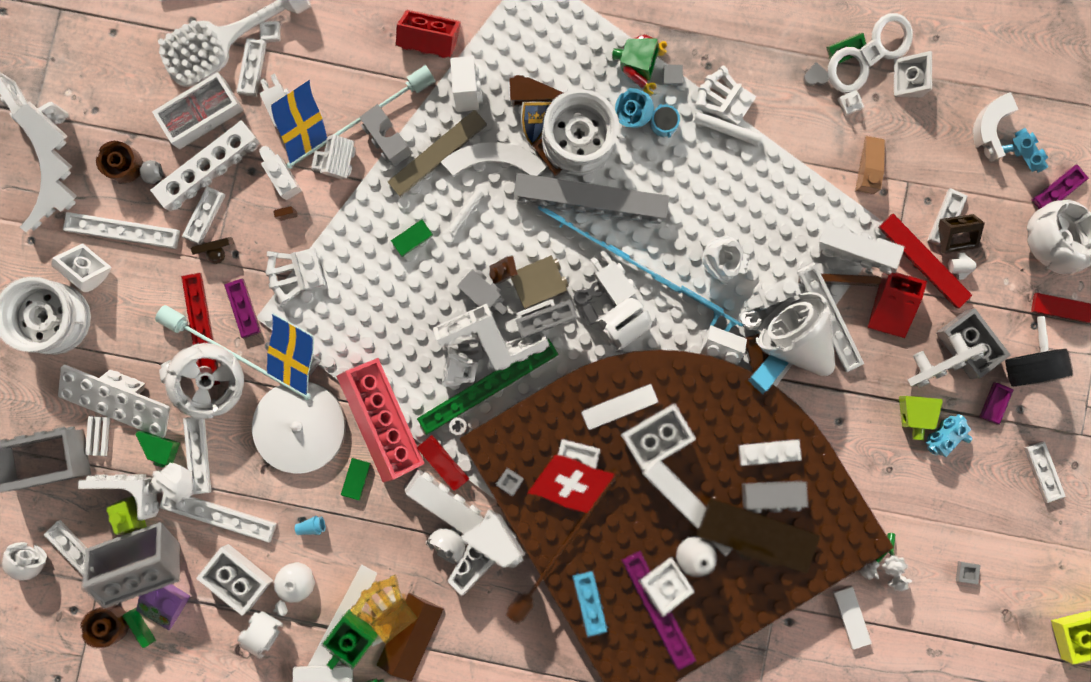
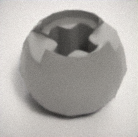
[140,160,163,184]

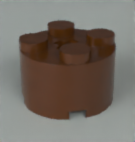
[96,141,143,184]
[80,605,129,648]

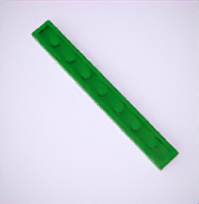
[417,338,559,435]

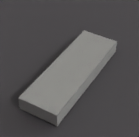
[515,300,577,339]

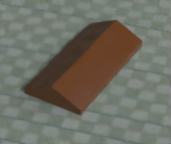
[376,593,444,682]

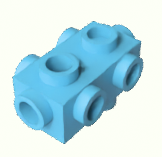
[1002,128,1049,173]
[925,414,972,457]

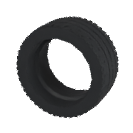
[1005,348,1073,387]

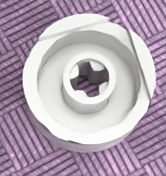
[237,611,283,659]

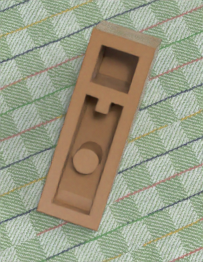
[855,136,885,195]

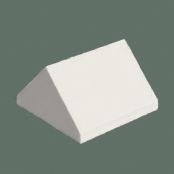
[894,51,932,98]

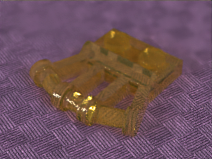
[350,575,417,644]

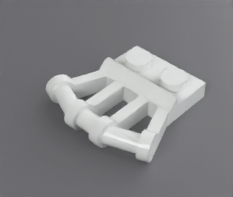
[695,66,757,126]
[265,248,325,305]

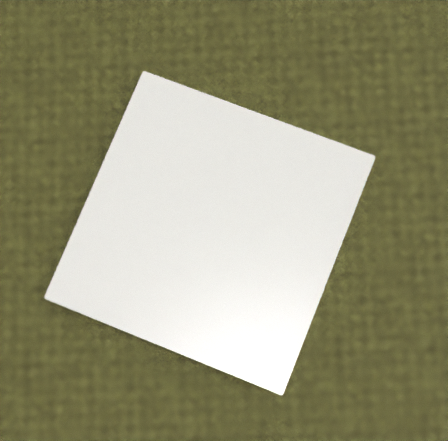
[257,0,886,499]

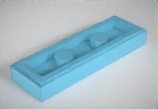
[748,355,789,394]
[573,571,607,636]

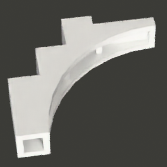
[12,101,77,232]

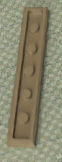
[388,110,487,197]

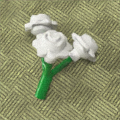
[859,533,912,591]

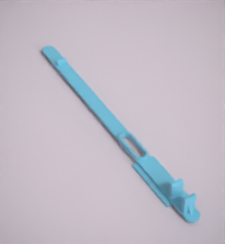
[538,206,743,332]

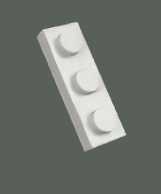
[738,440,801,465]

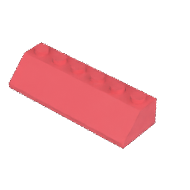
[336,358,425,482]

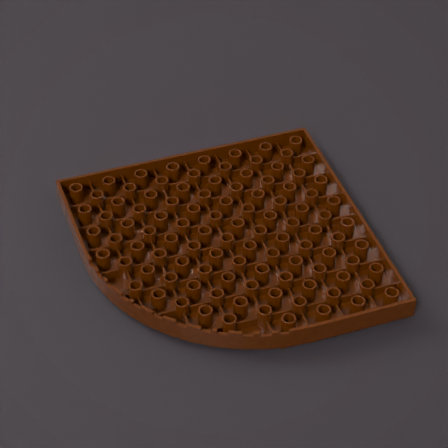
[459,350,894,682]

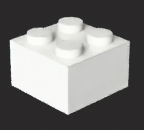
[450,56,482,112]

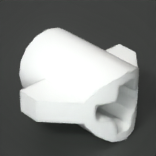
[948,253,977,280]

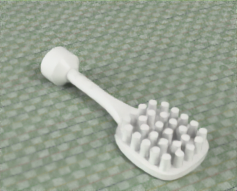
[158,0,311,87]

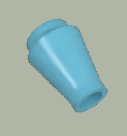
[295,516,326,535]

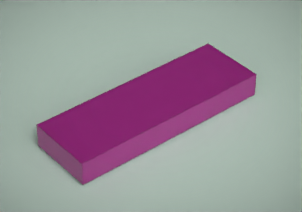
[1031,164,1089,209]
[224,278,262,339]

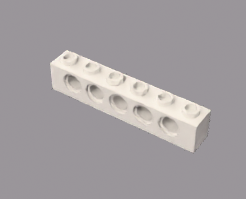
[150,120,260,211]

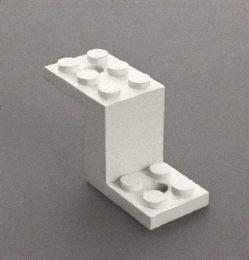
[433,304,549,371]

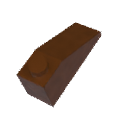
[509,75,564,106]

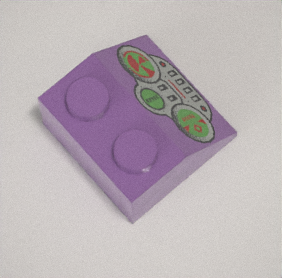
[136,584,191,630]

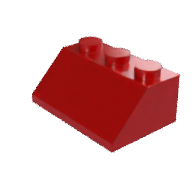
[395,10,461,58]

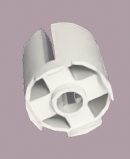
[595,298,652,352]

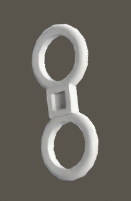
[828,13,913,93]

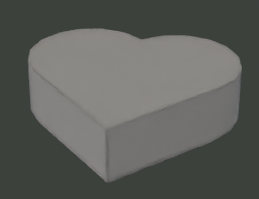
[803,62,829,86]

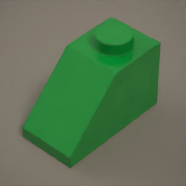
[136,431,180,468]

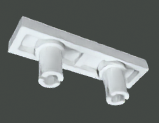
[907,333,988,388]

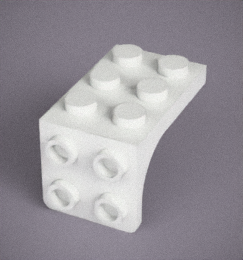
[0,72,69,125]
[78,474,159,520]

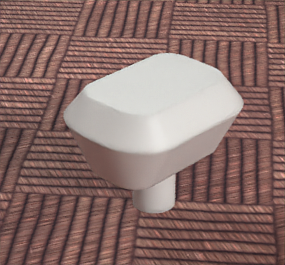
[273,600,288,616]

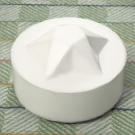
[742,310,762,330]

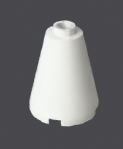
[676,536,717,577]

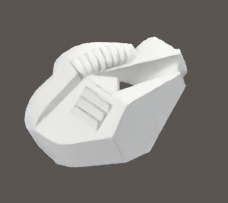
[702,236,750,280]
[152,463,194,503]

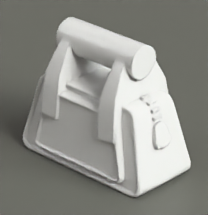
[442,347,478,387]

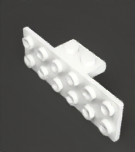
[58,365,170,438]

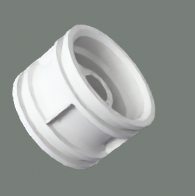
[542,89,619,176]
[0,277,91,355]

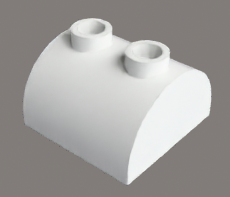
[51,244,111,292]

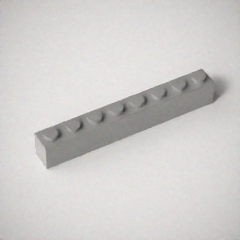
[513,173,669,224]

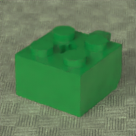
[321,609,380,670]

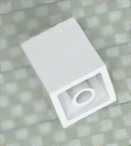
[461,514,526,568]

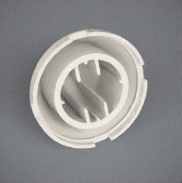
[756,292,835,376]

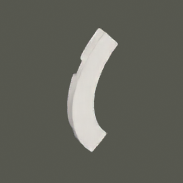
[441,142,547,177]

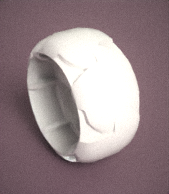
[1027,200,1091,274]
[165,343,244,419]

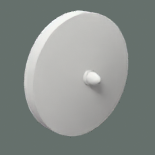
[252,382,346,474]

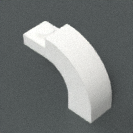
[973,92,1018,163]

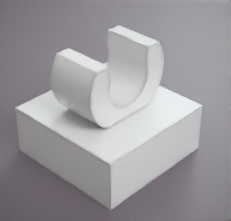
[837,90,864,116]

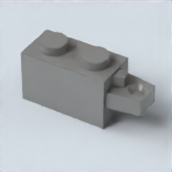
[457,269,508,316]

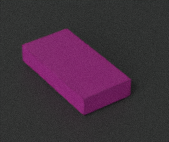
[979,382,1014,425]

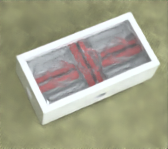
[152,72,244,150]

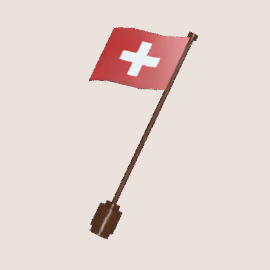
[506,455,622,624]

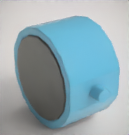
[650,104,680,138]

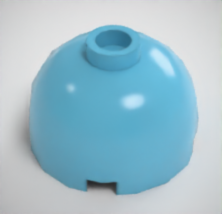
[615,88,654,128]

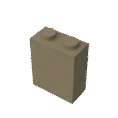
[511,255,569,310]

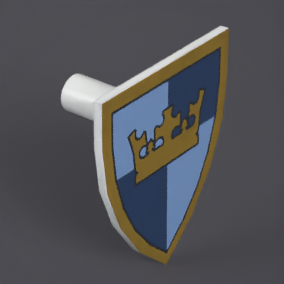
[518,102,552,146]

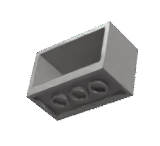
[0,427,91,493]
[82,522,180,608]

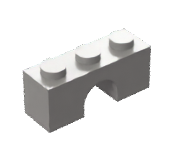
[359,104,413,166]

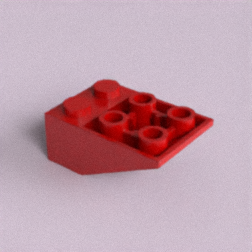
[867,272,927,338]

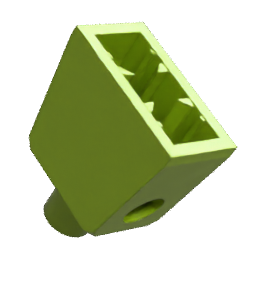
[899,396,943,440]
[107,495,147,535]

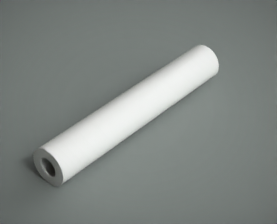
[693,111,762,145]

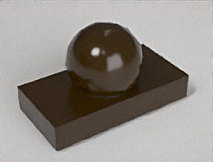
[190,237,234,264]

